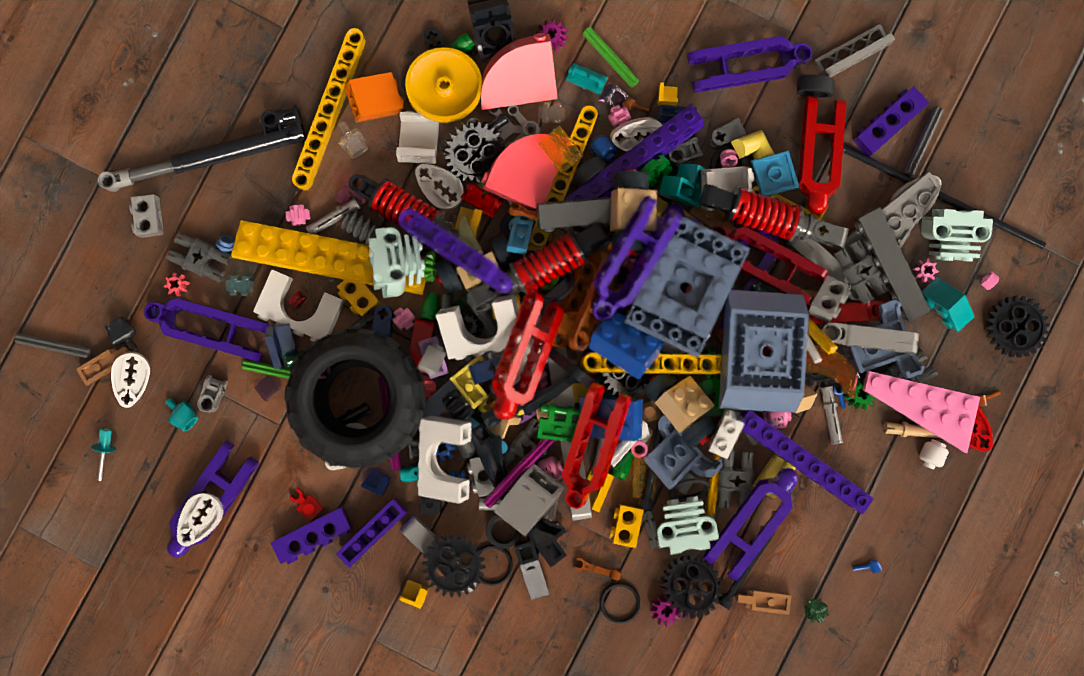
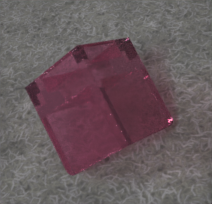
[334,184,366,213]

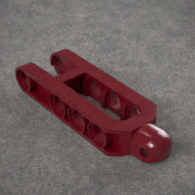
[710,225,829,307]

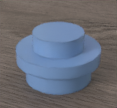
[216,235,235,252]

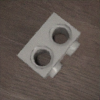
[129,194,164,238]
[808,275,849,323]

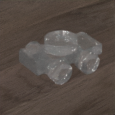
[538,102,565,123]

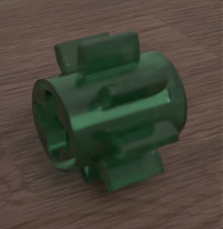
[804,598,829,623]

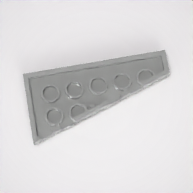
[839,172,941,290]

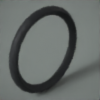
[537,271,575,302]
[669,478,710,499]
[478,545,513,586]
[600,583,640,624]

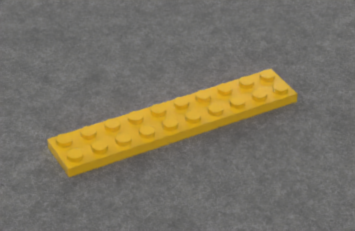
[231,220,426,295]

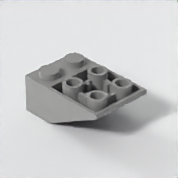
[494,463,564,536]

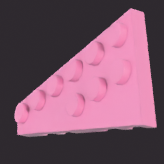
[863,371,980,454]

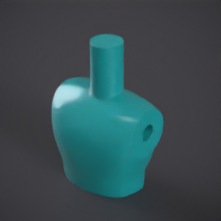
[166,398,198,432]
[400,463,419,482]

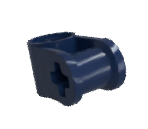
[371,305,394,338]
[468,357,501,385]

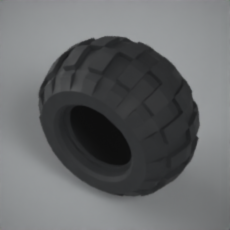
[284,329,426,468]

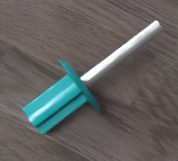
[91,428,116,481]

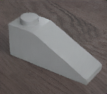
[418,343,446,377]

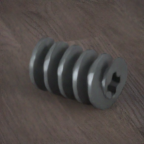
[341,210,384,245]

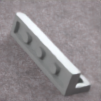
[813,24,895,77]

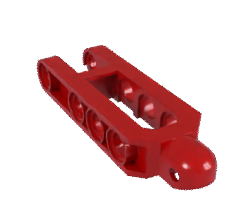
[798,95,846,215]
[492,291,564,420]
[562,382,631,509]

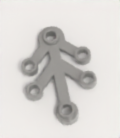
[466,105,540,151]

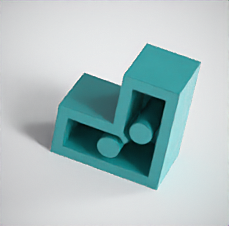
[659,163,705,207]
[921,277,975,332]

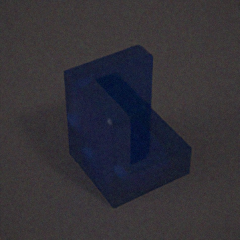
[361,468,392,496]

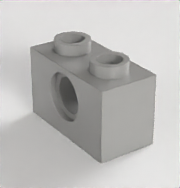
[467,457,494,497]

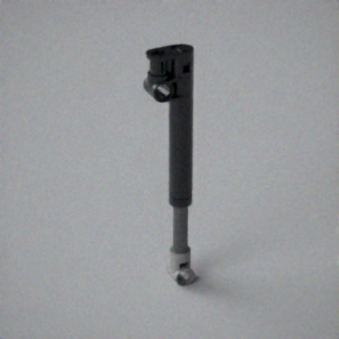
[98,104,306,192]

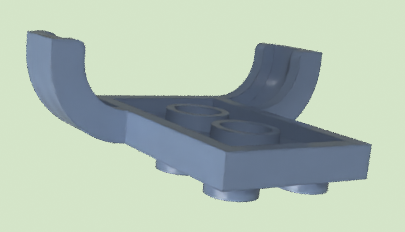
[849,300,925,379]
[643,415,723,489]

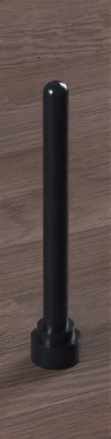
[637,419,662,510]
[718,532,775,610]

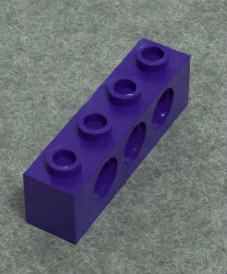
[853,86,929,157]
[336,497,408,568]
[271,506,353,564]

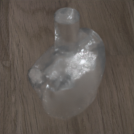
[338,122,368,158]

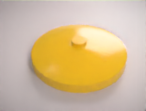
[405,47,482,123]

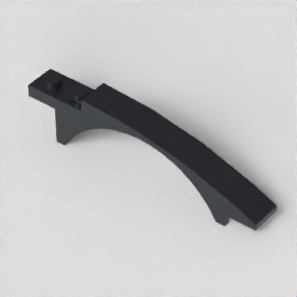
[481,334,596,427]
[471,422,567,568]

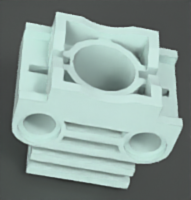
[921,209,993,261]
[369,228,425,298]
[658,496,719,554]

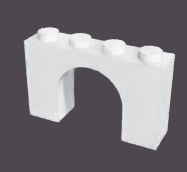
[253,270,345,342]
[436,294,521,360]
[417,416,471,503]

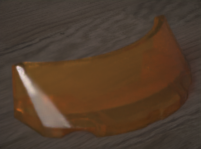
[805,346,858,399]

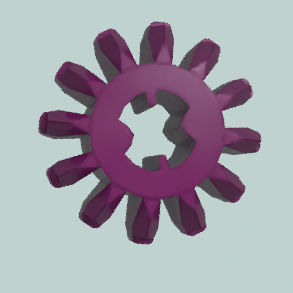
[535,19,568,52]
[649,595,681,627]

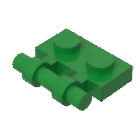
[537,403,581,442]

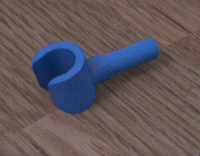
[831,381,846,409]
[853,560,882,574]

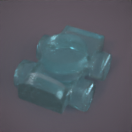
[226,276,254,296]

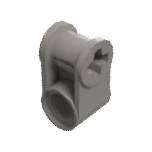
[197,375,228,413]

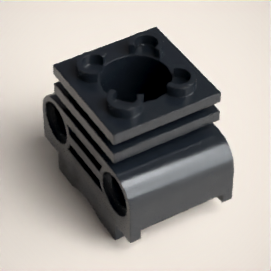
[467,0,516,62]

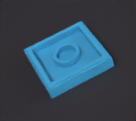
[751,150,799,196]

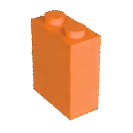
[344,72,404,123]

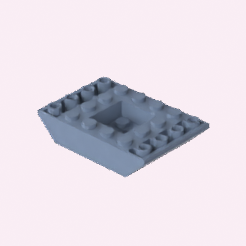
[625,217,750,358]
[719,290,809,413]

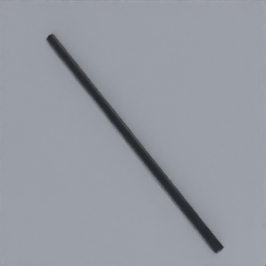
[843,144,1046,249]

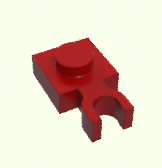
[289,488,324,522]

